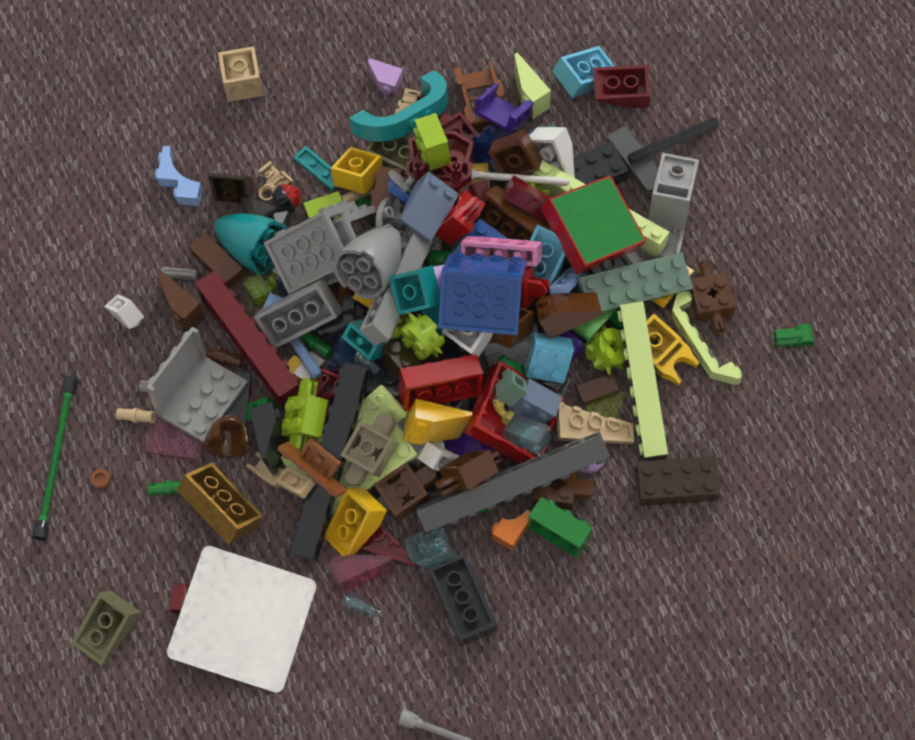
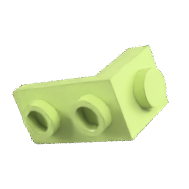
[368,385,410,423]

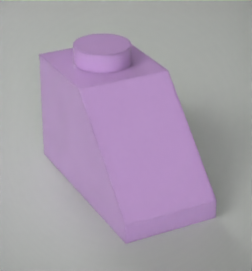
[368,58,403,95]

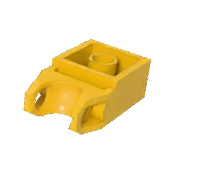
[647,314,700,386]

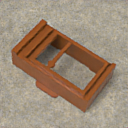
[454,61,504,131]

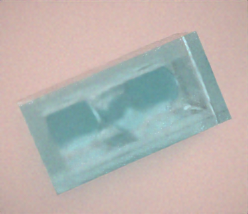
[504,413,551,456]

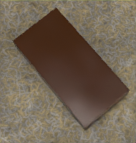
[576,373,619,405]

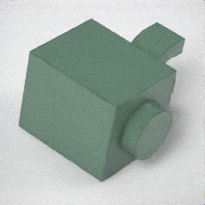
[495,368,527,407]

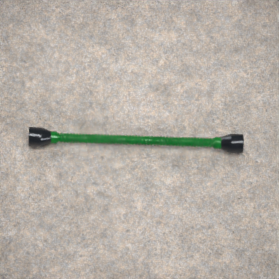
[32,376,79,541]

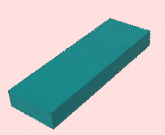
[293,146,338,192]

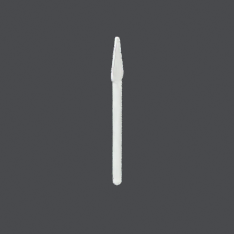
[472,169,570,186]

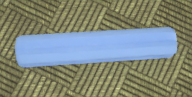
[289,337,322,379]

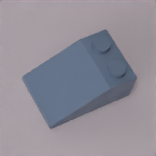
[399,171,458,242]

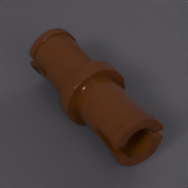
[205,347,244,368]

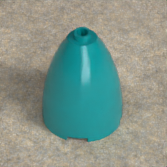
[214,213,288,275]

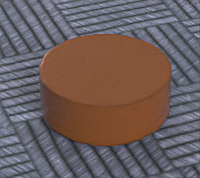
[90,469,111,489]

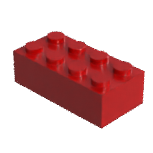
[398,354,483,411]

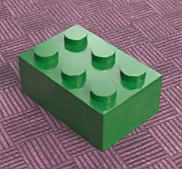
[528,497,592,559]

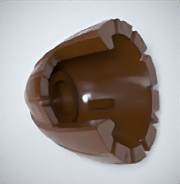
[204,415,250,458]

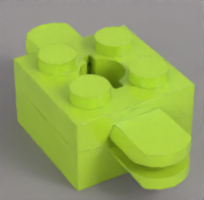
[281,378,328,451]

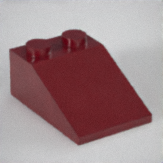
[594,65,650,108]

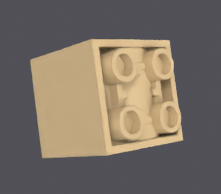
[218,47,263,102]

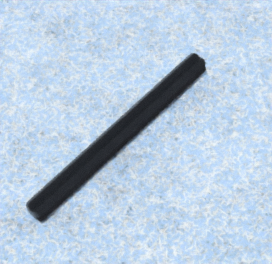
[627,117,719,164]

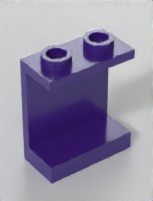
[474,83,533,133]

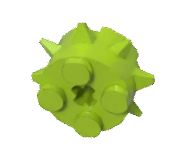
[400,313,445,361]
[585,324,627,375]

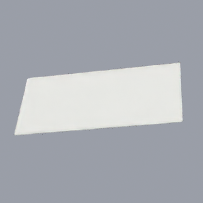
[293,352,325,379]

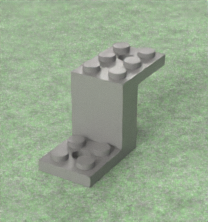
[640,153,699,259]

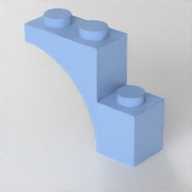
[155,146,203,206]

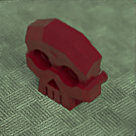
[405,131,474,192]

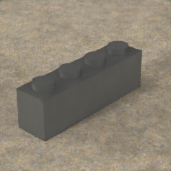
[606,126,658,199]

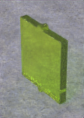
[585,390,627,418]

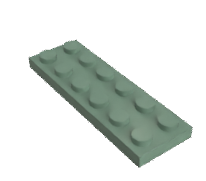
[577,252,693,312]

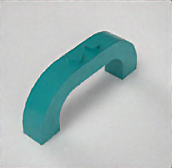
[349,70,448,141]

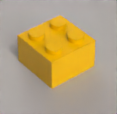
[331,147,383,195]

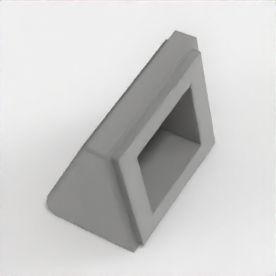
[274,211,290,226]

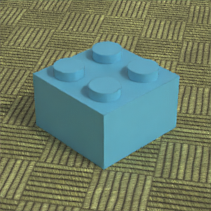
[524,332,574,383]

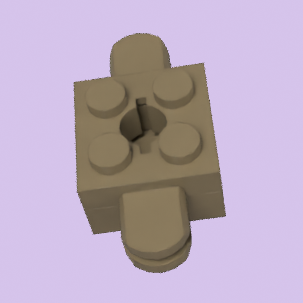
[340,413,399,486]

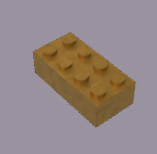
[177,463,264,545]

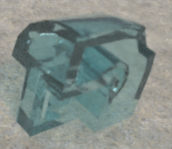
[404,527,454,568]

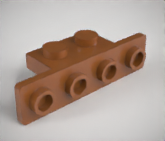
[277,438,347,498]

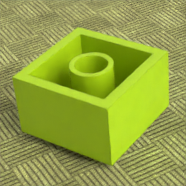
[413,113,451,171]

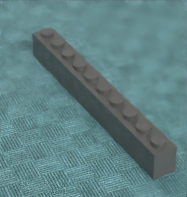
[416,431,610,533]

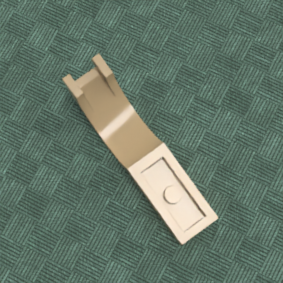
[245,451,316,499]

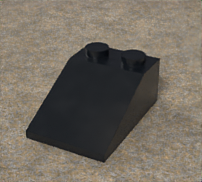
[250,402,287,476]

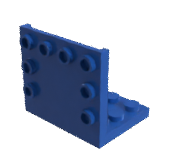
[438,252,527,335]

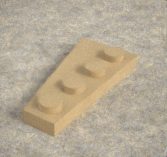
[556,402,634,445]

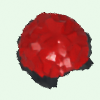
[272,184,301,212]

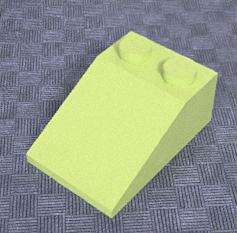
[514,53,551,119]

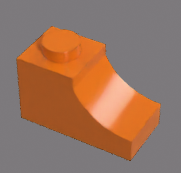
[491,509,531,551]

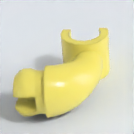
[493,398,516,425]

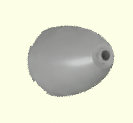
[333,227,402,299]

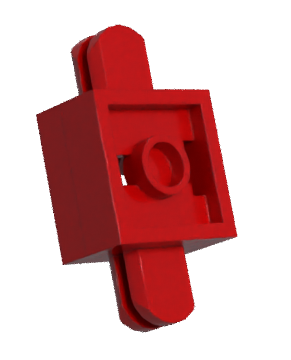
[435,190,485,246]
[520,266,550,309]

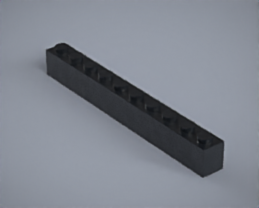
[290,362,371,561]

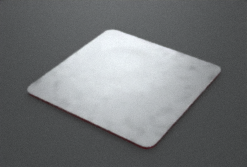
[167,546,316,693]

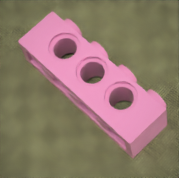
[461,236,542,267]

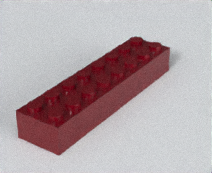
[195,271,300,411]

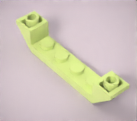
[671,290,742,385]

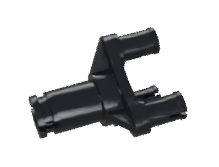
[317,294,366,343]

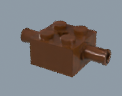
[689,260,736,334]

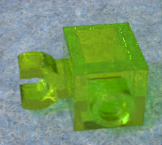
[243,274,277,307]

